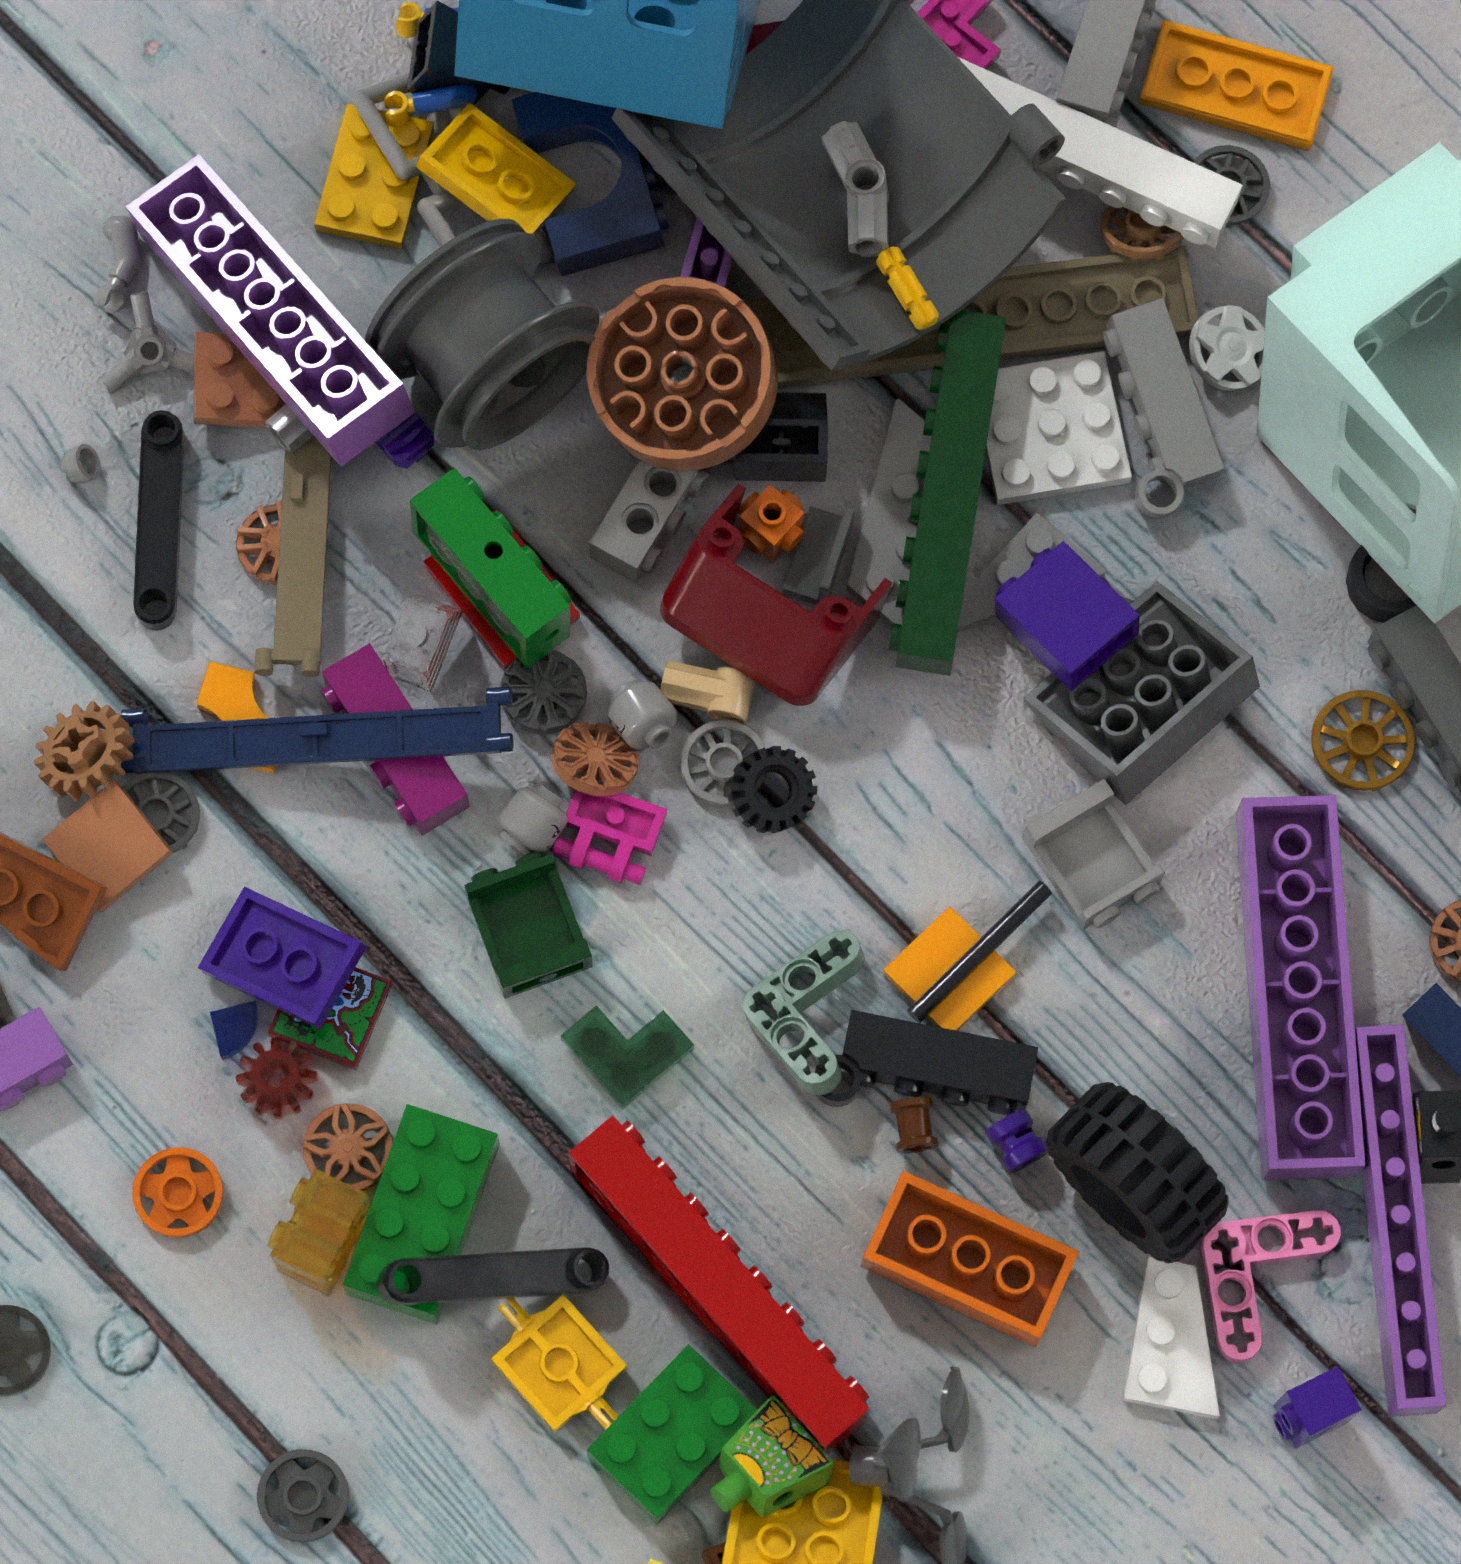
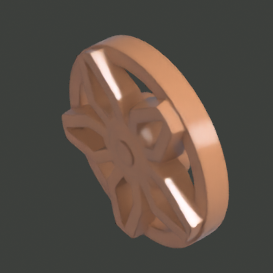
[303,1103,393,1193]

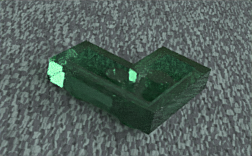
[560,1005,694,1110]

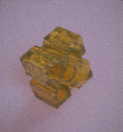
[268,1168,371,1297]

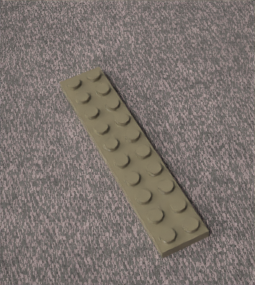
[743,246,1199,389]

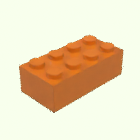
[860,1171,1079,1348]

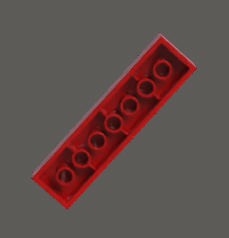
[569,1115,870,1455]

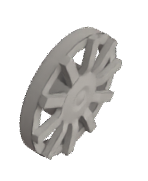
[681,720,767,807]

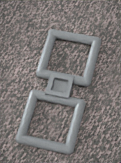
[352,73,554,265]

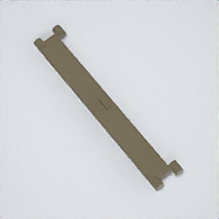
[254,435,331,677]

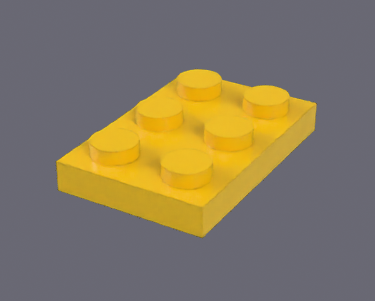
[314,103,435,250]
[415,103,577,235]

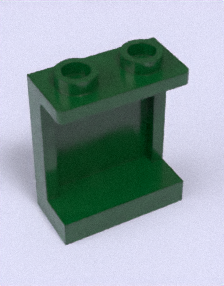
[464,852,593,999]

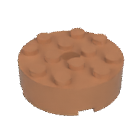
[586,277,778,471]

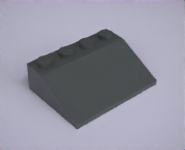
[1023,581,1260,805]

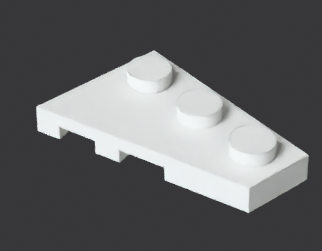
[1123,1257,1220,1419]

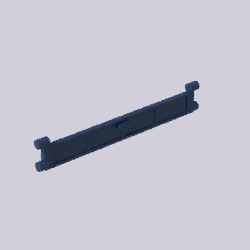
[121,687,514,774]

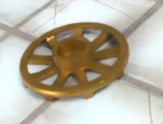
[1311,690,1415,792]

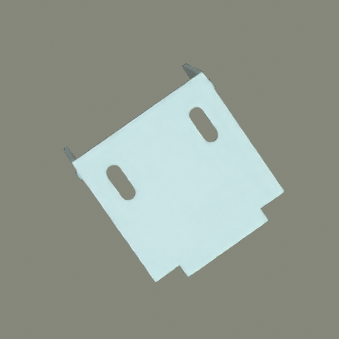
[1256,142,1461,624]

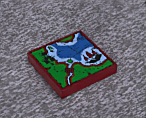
[268,967,393,1070]

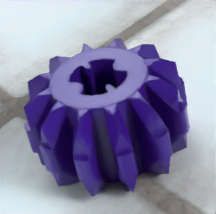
[374,412,434,469]

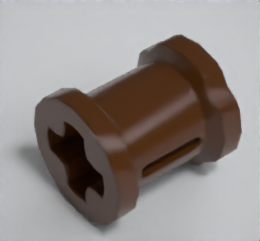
[890,1097,939,1153]

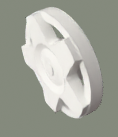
[1189,305,1265,391]

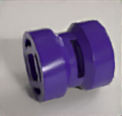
[985,1109,1048,1174]

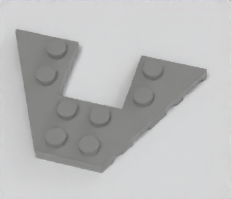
[847,398,1106,633]

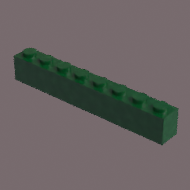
[888,310,1006,676]

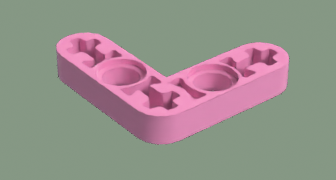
[1201,1210,1341,1363]

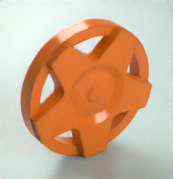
[132,1147,223,1238]

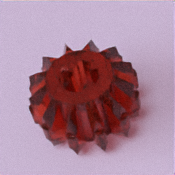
[236,1037,318,1119]

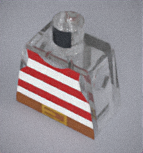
[383,594,463,693]

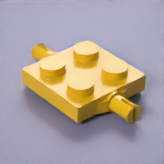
[490,1294,628,1433]

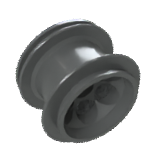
[365,219,600,450]

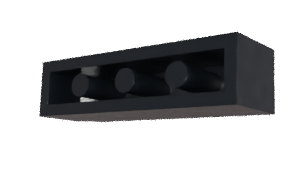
[815,1010,1038,1115]

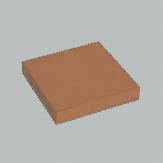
[42,779,174,913]

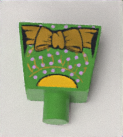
[710,1395,834,1517]

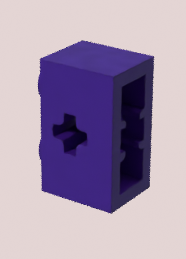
[1272,1366,1361,1449]

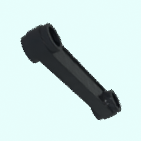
[133,410,185,631]
[377,1247,610,1305]

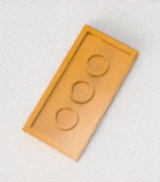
[1139,20,1334,151]

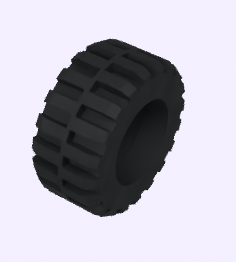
[1046,1082,1229,1263]

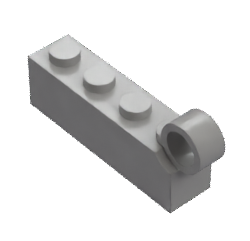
[1103,298,1225,519]

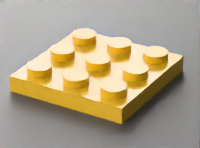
[722,1459,883,1564]

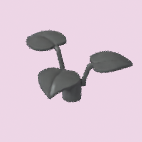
[849,1366,969,1564]

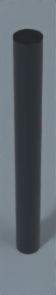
[907,881,1052,1023]

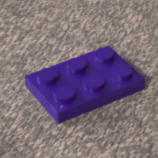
[198,886,367,1030]

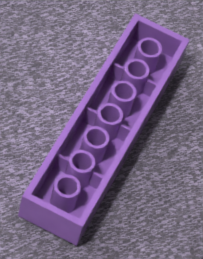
[126,154,415,467]
[1235,795,1365,1180]

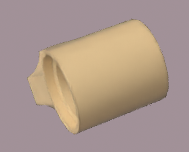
[660,660,756,724]

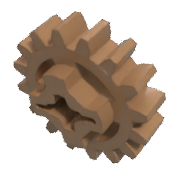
[34,701,135,801]

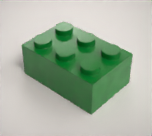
[587,1344,757,1525]

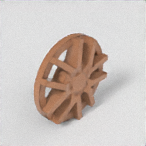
[236,501,282,585]

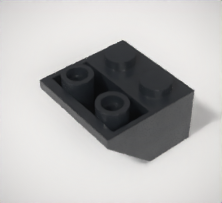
[734,392,828,482]

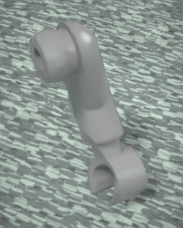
[94,215,142,312]

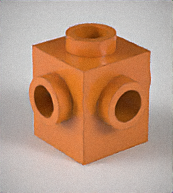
[738,484,805,563]

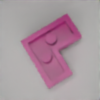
[917,0,1001,70]

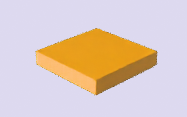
[882,906,1016,1031]

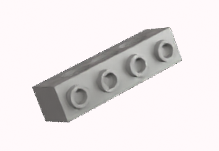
[589,460,709,583]

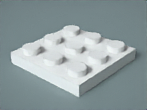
[985,351,1132,506]

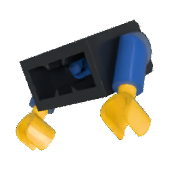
[384,1,511,127]

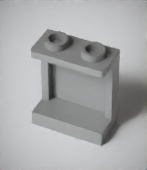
[1022,779,1165,930]

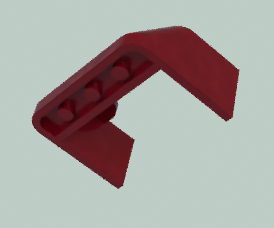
[660,483,893,706]

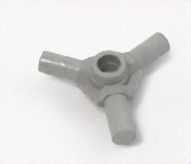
[101,291,194,393]

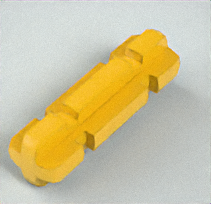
[876,246,939,331]

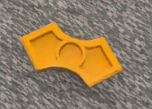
[196,661,277,774]

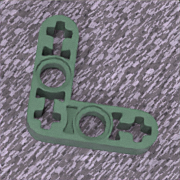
[742,930,864,1095]

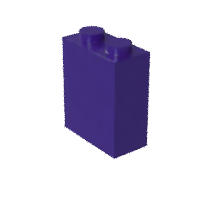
[995,541,1140,691]

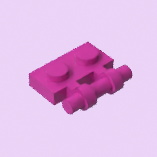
[552,790,667,885]

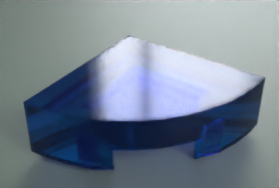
[210,1000,259,1060]

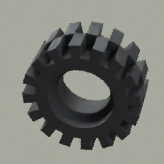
[727,746,817,833]

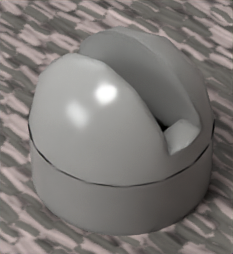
[60,444,101,483]

